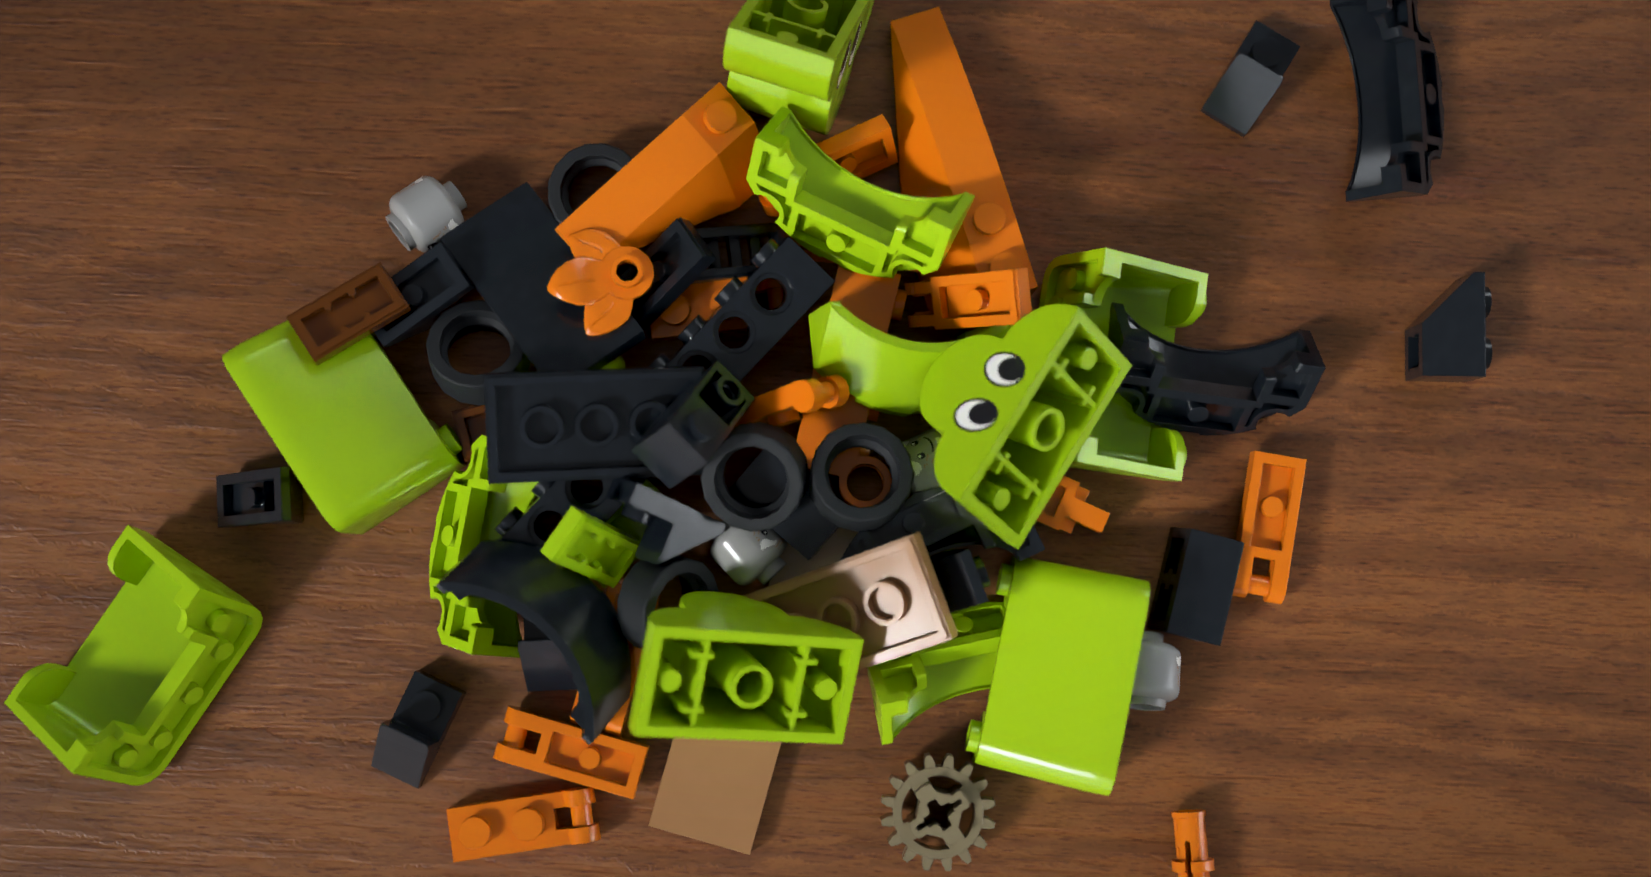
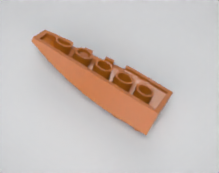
[890,7,1038,327]

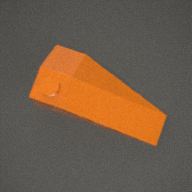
[555,82,759,249]

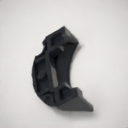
[1329,0,1444,202]
[1108,302,1326,436]
[840,487,1045,562]
[436,540,631,745]

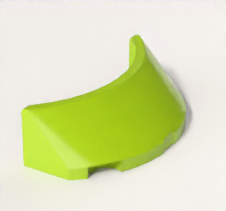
[746,106,975,278]
[808,301,1013,416]
[429,435,538,658]
[867,602,1006,745]

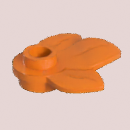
[547,229,654,336]

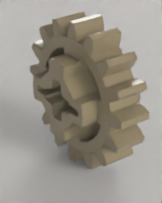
[880,752,996,871]

